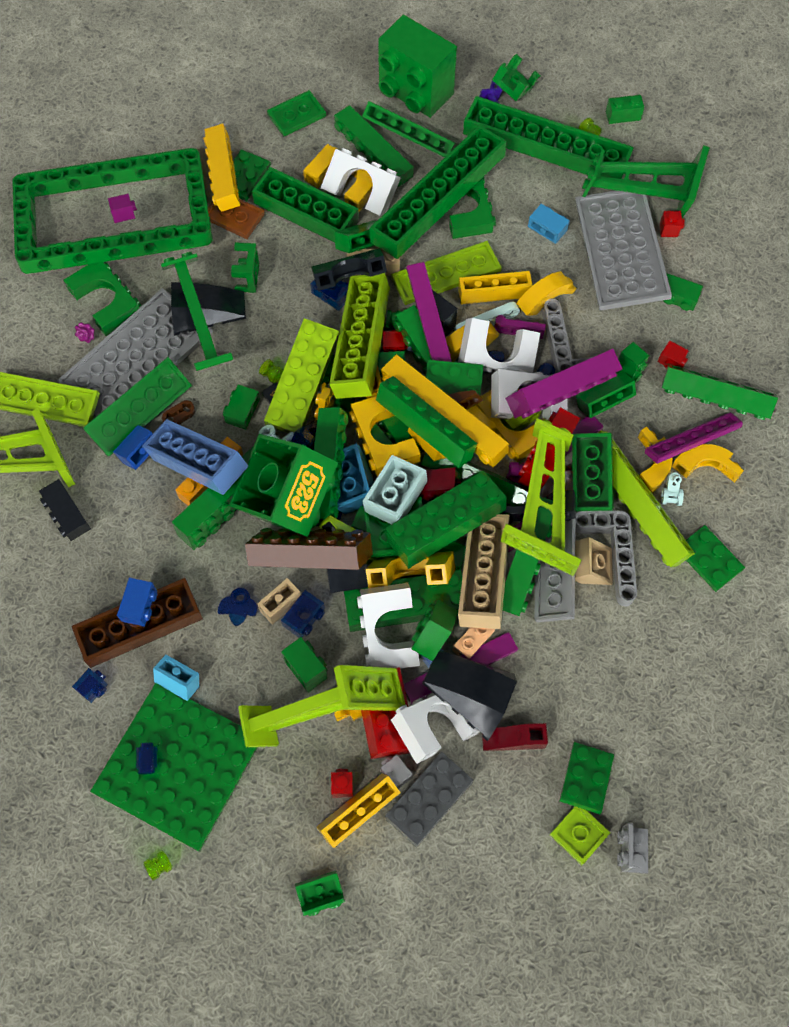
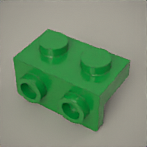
[295,870,345,916]

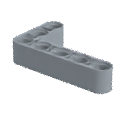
[543,298,593,374]
[575,511,637,607]

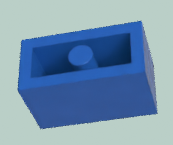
[113,425,153,470]
[117,578,157,626]

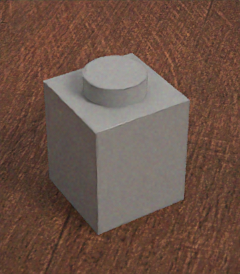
[381,755,413,789]

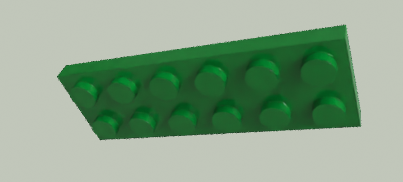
[82,357,192,457]

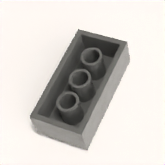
[385,752,474,848]

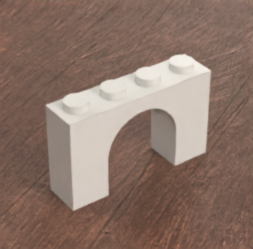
[321,148,401,216]
[458,318,540,373]
[491,368,568,420]
[357,583,420,669]
[391,693,480,764]

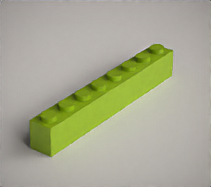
[598,431,695,567]

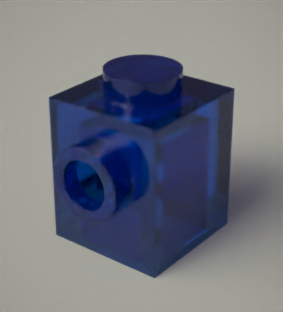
[72,668,108,703]

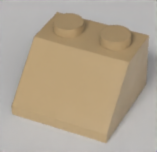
[575,537,613,585]

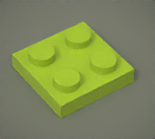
[550,807,610,866]

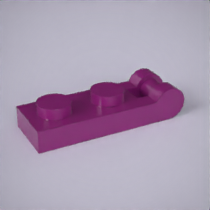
[494,315,546,339]

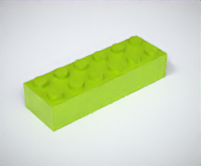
[264,318,339,438]

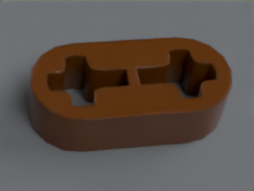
[162,400,195,425]

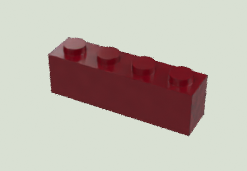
[418,467,461,501]

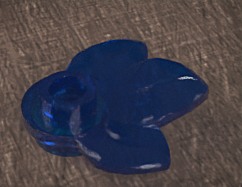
[218,588,257,626]

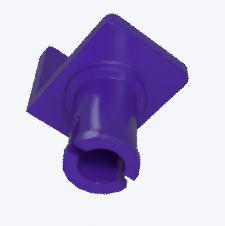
[479,81,502,103]

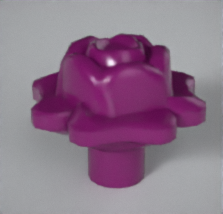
[75,322,95,343]

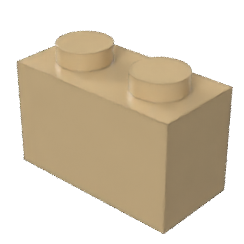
[257,578,302,625]

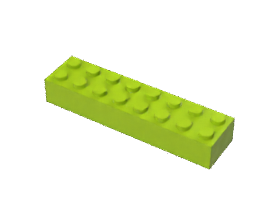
[329,273,390,399]

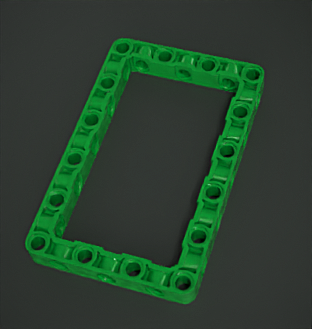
[12,148,213,274]

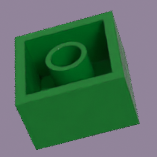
[411,599,458,661]
[281,637,328,693]

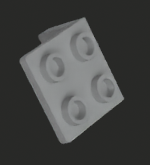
[617,823,648,874]

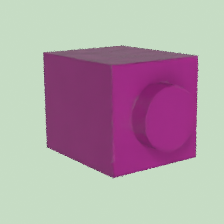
[108,193,137,223]

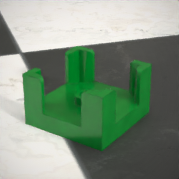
[492,54,541,101]
[231,242,260,293]

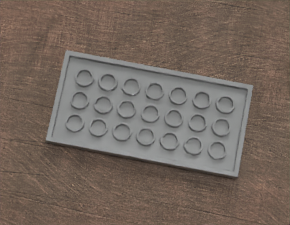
[575,190,672,311]
[57,288,213,417]

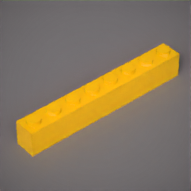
[381,354,509,468]

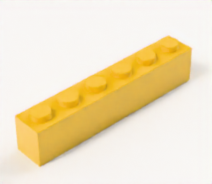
[203,123,240,212]

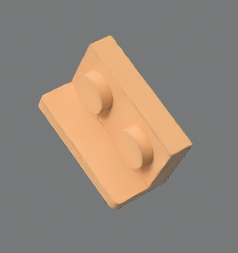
[452,627,495,659]

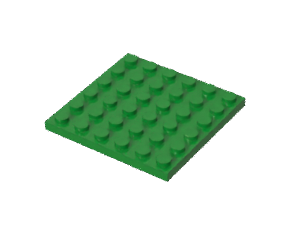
[90,683,258,852]

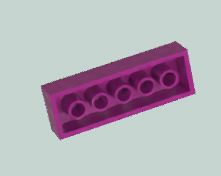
[505,349,622,419]

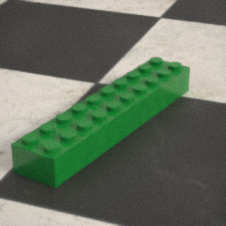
[463,96,634,179]
[369,125,507,259]

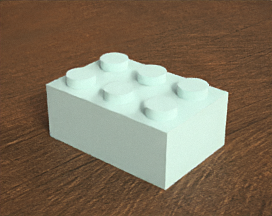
[363,455,427,524]

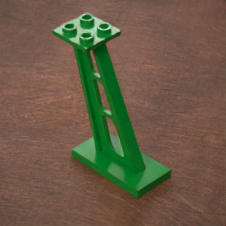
[582,145,710,218]
[161,252,233,371]

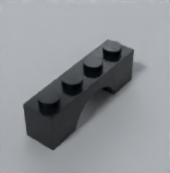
[311,248,387,291]

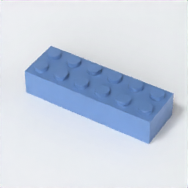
[142,419,248,495]

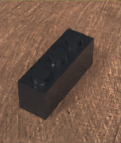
[39,479,91,541]

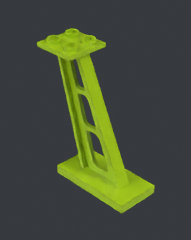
[0,408,75,488]
[501,418,581,576]
[238,665,405,747]

